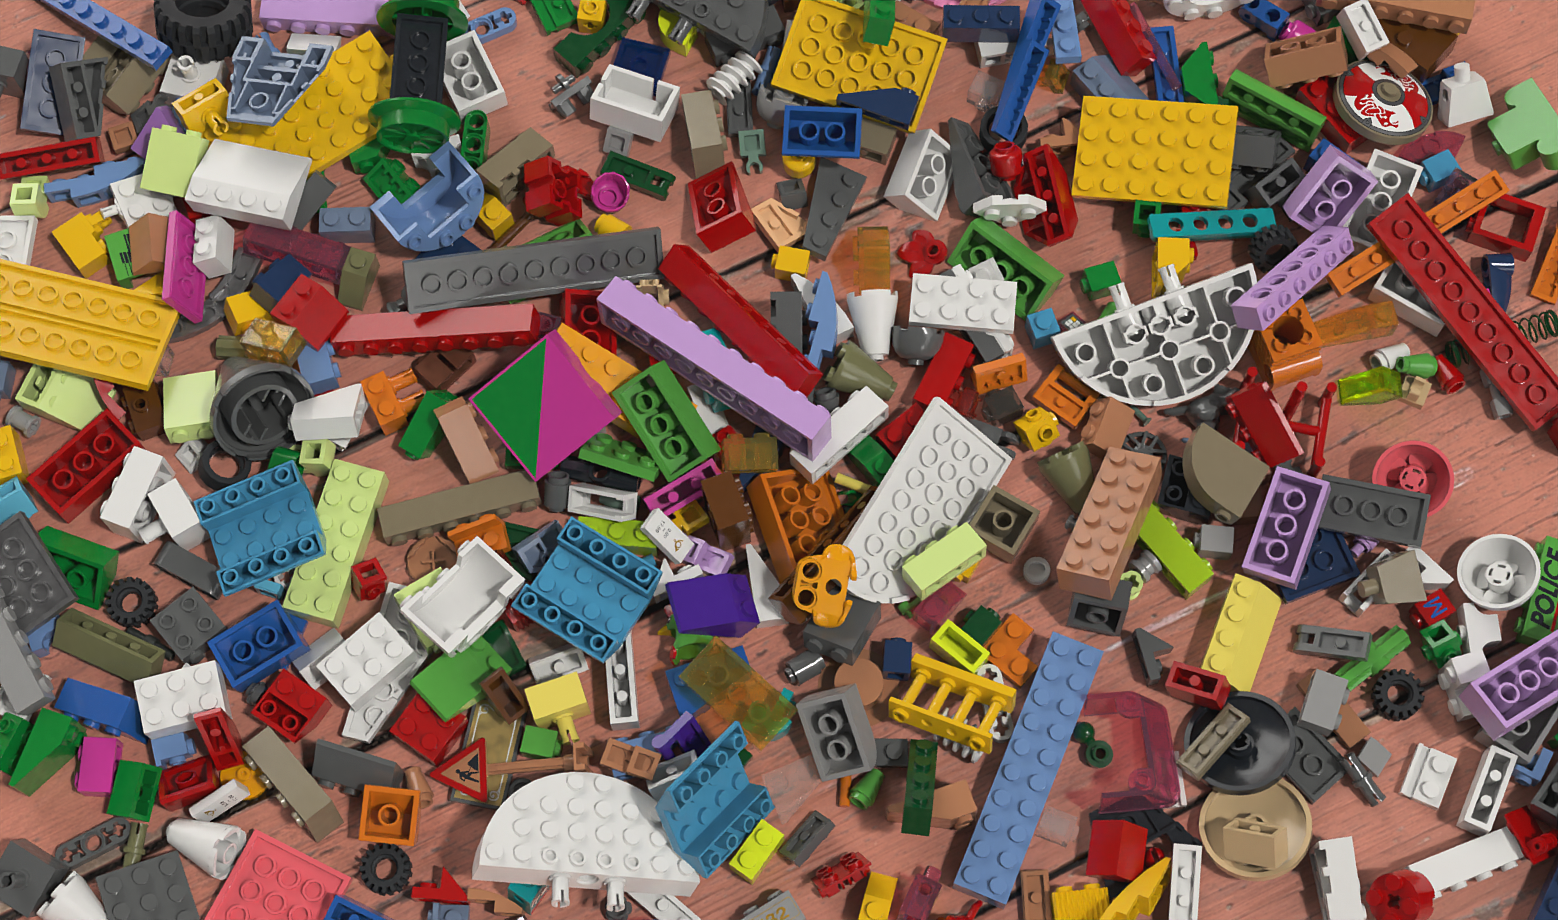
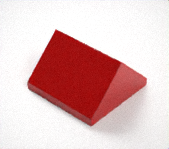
[159,754,221,812]
[1085,820,1148,883]

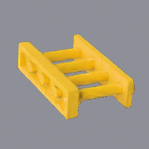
[889,653,1016,754]

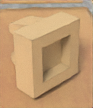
[1396,374,1432,410]

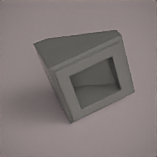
[776,178,808,210]

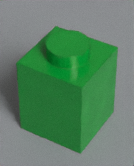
[1079,260,1122,301]

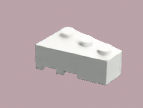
[1308,836,1367,920]

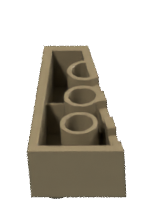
[242,726,344,843]

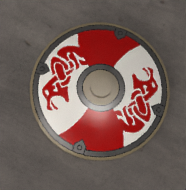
[1333,59,1433,145]

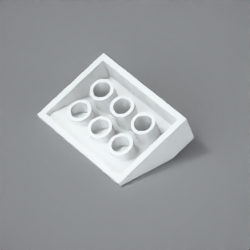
[185,139,312,231]

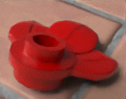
[896,230,948,278]

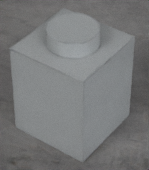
[1193,524,1234,560]

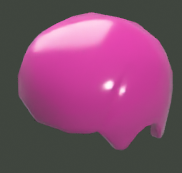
[591,172,630,213]

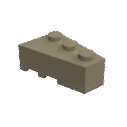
[681,89,728,179]
[476,127,555,208]

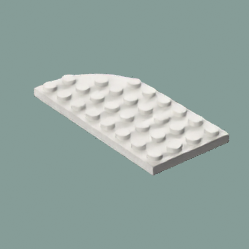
[831,397,1012,604]

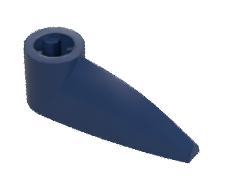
[1481,253,1515,313]

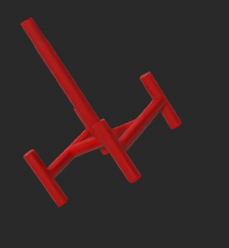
[1233,367,1337,478]

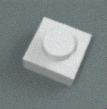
[968,257,1005,281]

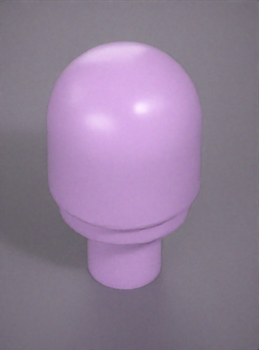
[1350,536,1380,558]

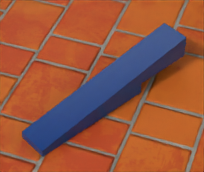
[991,0,1061,142]

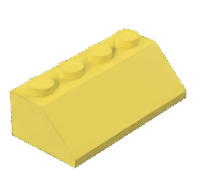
[1200,573,1282,692]

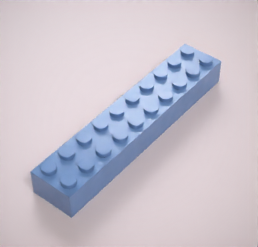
[952,631,1104,910]

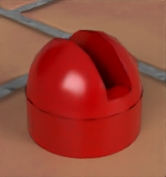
[1144,847,1165,869]

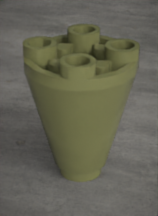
[822,340,898,401]
[1037,441,1095,515]

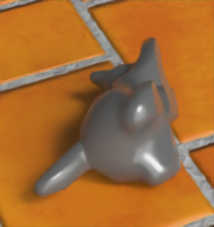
[1164,383,1240,431]

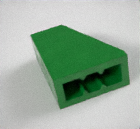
[398,389,467,460]

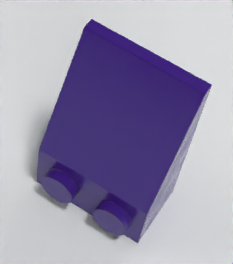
[665,573,760,638]

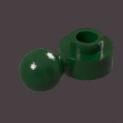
[1073,722,1113,769]

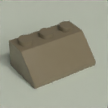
[102,50,172,115]

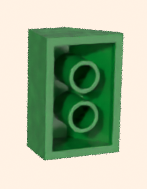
[38,526,119,610]

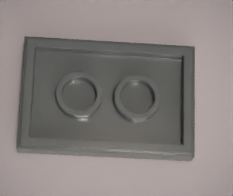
[1285,707,1347,804]

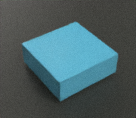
[253,580,286,600]

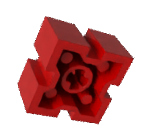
[523,155,582,227]

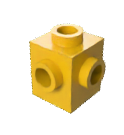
[1013,406,1060,452]

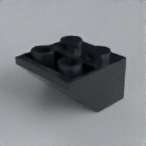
[1157,454,1211,525]

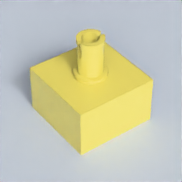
[524,671,591,746]

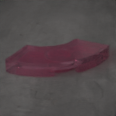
[1398,131,1466,166]

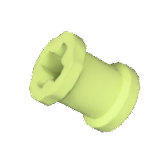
[1121,571,1143,600]

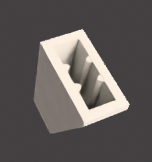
[288,384,367,441]

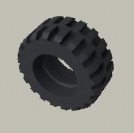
[153,0,253,63]

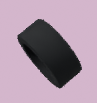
[979,106,1028,152]
[198,440,252,491]

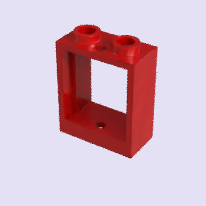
[1465,194,1546,262]

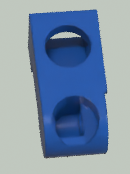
[1238,0,1290,42]

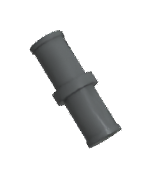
[1339,752,1386,807]

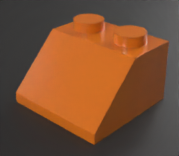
[358,784,421,846]

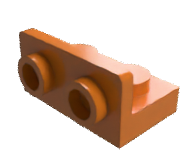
[970,353,1028,395]
[447,514,511,557]

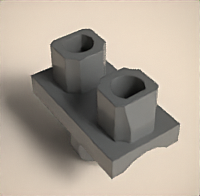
[548,74,594,119]

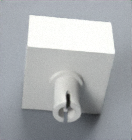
[160,53,229,106]
[138,478,210,551]

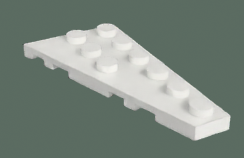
[342,582,433,744]

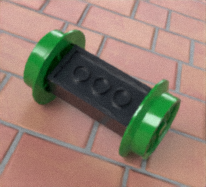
[368,0,468,154]

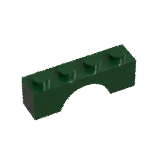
[553,0,646,78]
[901,739,938,836]

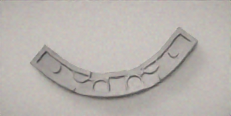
[169,247,264,343]

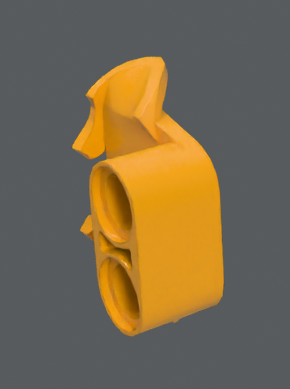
[792,544,857,628]

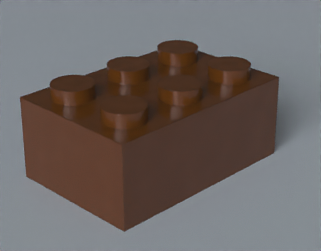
[700,470,754,551]

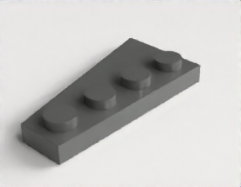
[802,157,867,261]

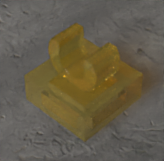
[1038,58,1070,94]

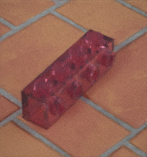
[243,223,351,285]

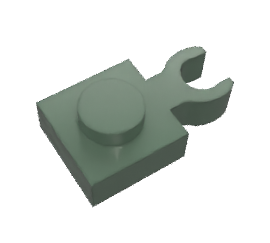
[738,129,766,175]

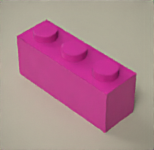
[641,457,721,516]

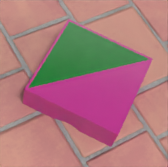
[468,329,622,482]

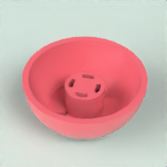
[1372,440,1454,517]

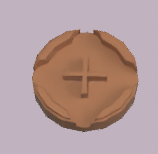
[407,536,457,581]

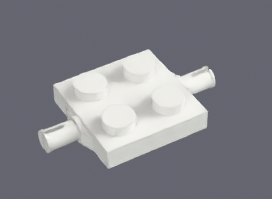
[100,173,177,228]

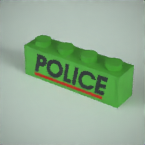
[1513,536,1558,646]

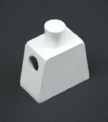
[1437,62,1494,128]

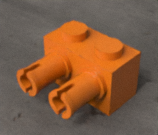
[359,367,424,436]

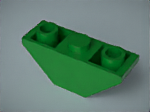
[1180,42,1221,105]

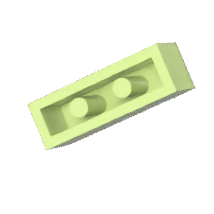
[902,522,987,601]

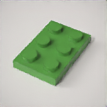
[578,433,662,482]

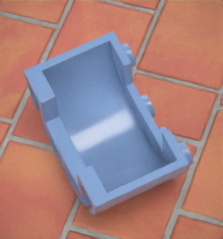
[370,141,484,251]

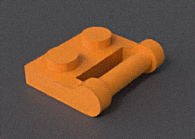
[1032,363,1101,429]

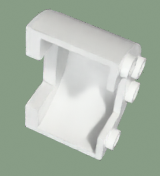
[399,536,525,658]

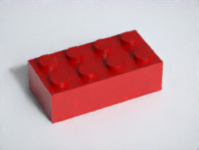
[26,408,146,524]

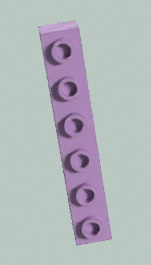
[1231,226,1354,331]

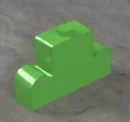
[1487,77,1558,170]

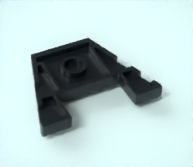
[1088,787,1203,900]

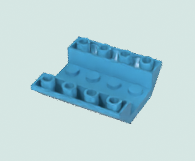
[193,460,326,597]
[511,516,663,663]
[655,721,775,878]

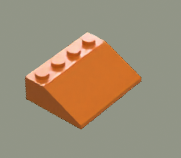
[746,469,845,584]

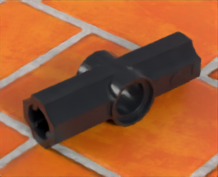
[560,455,642,492]

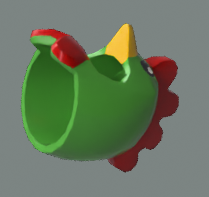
[657,604,714,666]

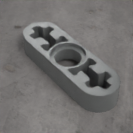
[55,817,131,870]

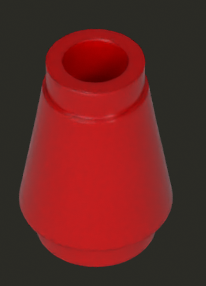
[1435,354,1465,394]

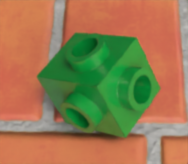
[1419,619,1463,669]

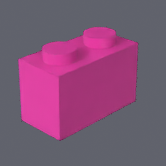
[75,737,123,797]

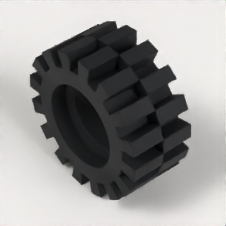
[1248,224,1299,273]
[105,577,158,628]
[1371,669,1425,722]
[360,843,413,896]

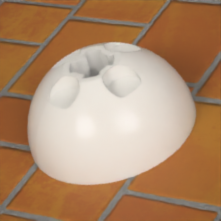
[1457,534,1541,611]

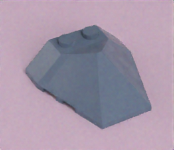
[226,36,334,126]

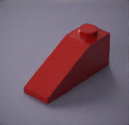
[193,707,244,771]

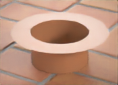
[818,649,899,726]

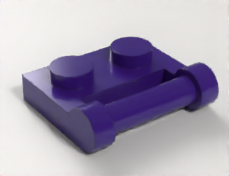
[651,711,711,761]

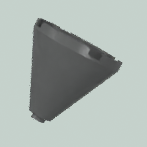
[210,356,315,461]

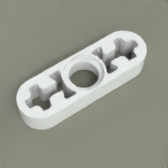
[977,664,1014,743]

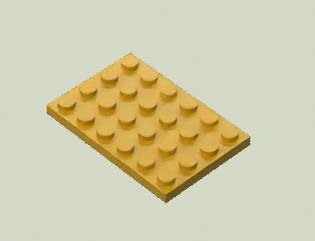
[771,0,948,133]
[1071,96,1239,209]

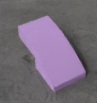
[682,533,735,576]

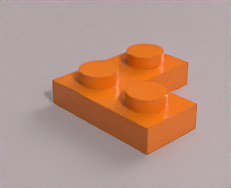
[984,613,1038,689]

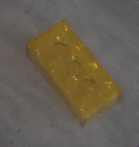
[679,636,798,753]

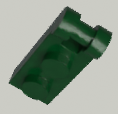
[600,151,676,201]

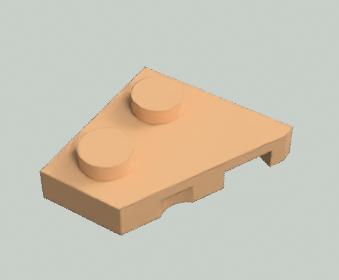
[751,198,808,253]

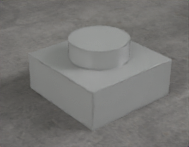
[603,126,634,157]

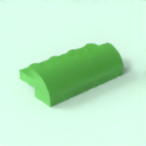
[1222,69,1327,153]

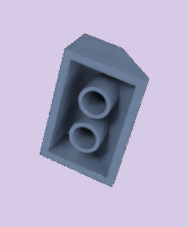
[1070,54,1149,100]

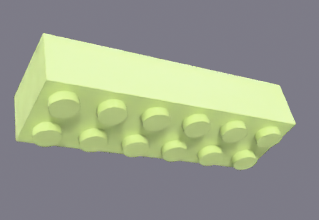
[283,459,389,629]

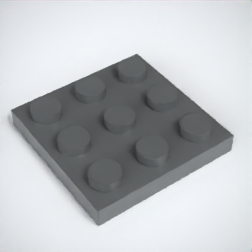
[95,850,200,920]

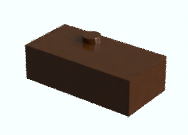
[1378,19,1458,84]

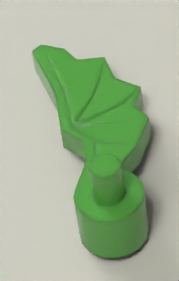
[898,593,933,619]

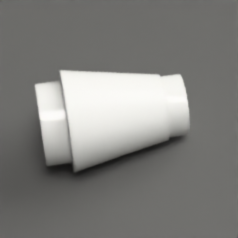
[1369,343,1410,374]

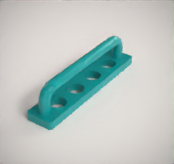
[1147,208,1277,242]

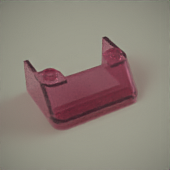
[1083,691,1181,814]

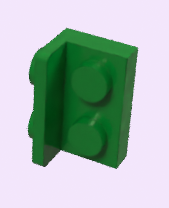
[363,157,420,204]

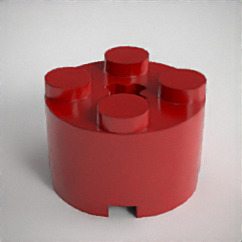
[1366,869,1435,920]

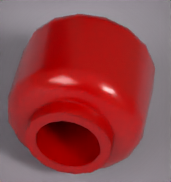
[989,141,1024,181]

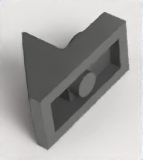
[1132,628,1174,686]

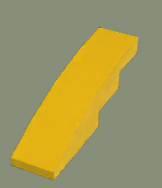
[1099,857,1172,920]

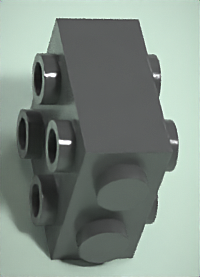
[150,587,228,665]

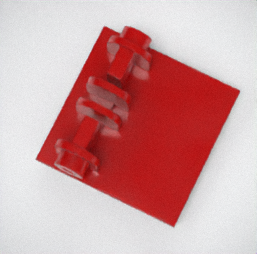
[1504,805,1558,865]
[811,852,872,899]

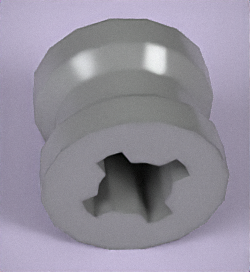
[1128,549,1162,584]

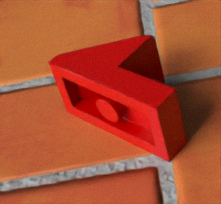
[411,866,470,905]

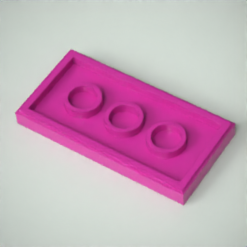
[162,210,206,324]

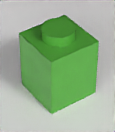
[520,725,563,760]

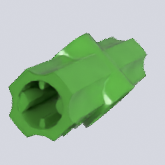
[1334,625,1412,692]

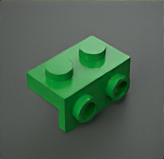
[0,712,34,777]

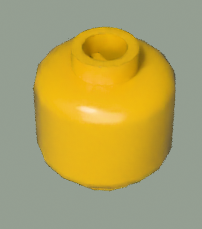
[782,156,815,179]

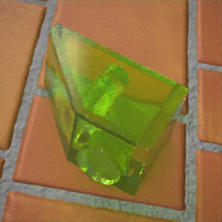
[1338,366,1403,406]

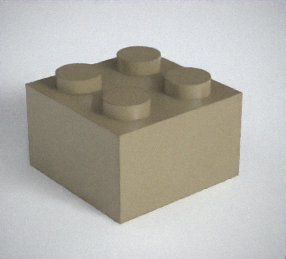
[969,485,1040,564]

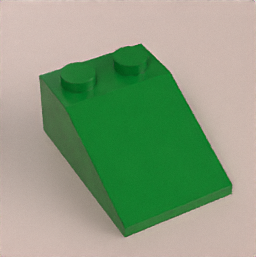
[8,707,87,797]

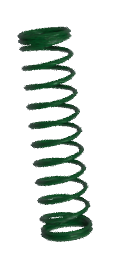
[1445,310,1558,368]

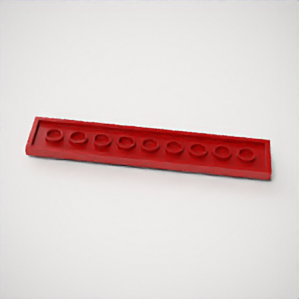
[1366,193,1558,432]

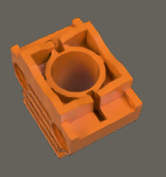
[1247,299,1323,391]

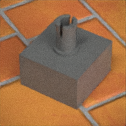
[0,46,29,99]
[1066,579,1133,637]
[0,839,70,918]

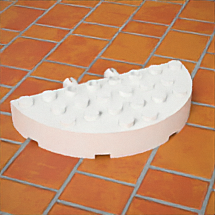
[1050,263,1257,406]
[472,772,700,912]

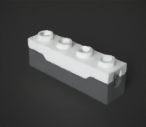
[940,264,1014,364]

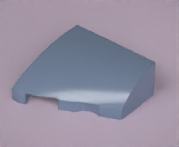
[511,520,563,573]

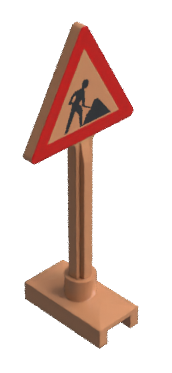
[430,737,594,803]

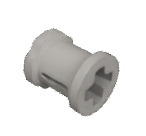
[5,405,41,438]

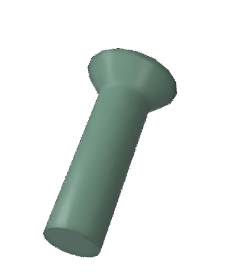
[1130,405,1152,426]

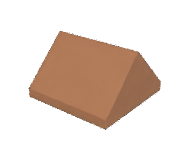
[129,213,169,276]

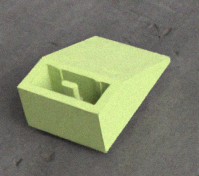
[15,364,117,431]

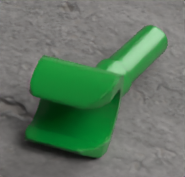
[839,490,863,506]

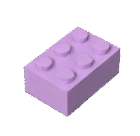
[1282,144,1378,233]

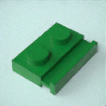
[529,0,578,36]

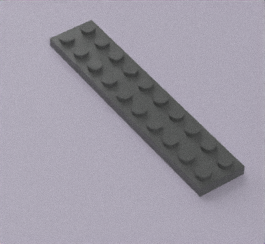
[402,227,665,314]

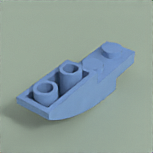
[44,157,145,208]
[804,271,838,369]

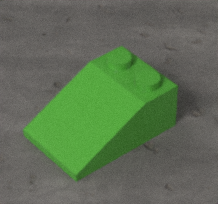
[409,636,512,722]

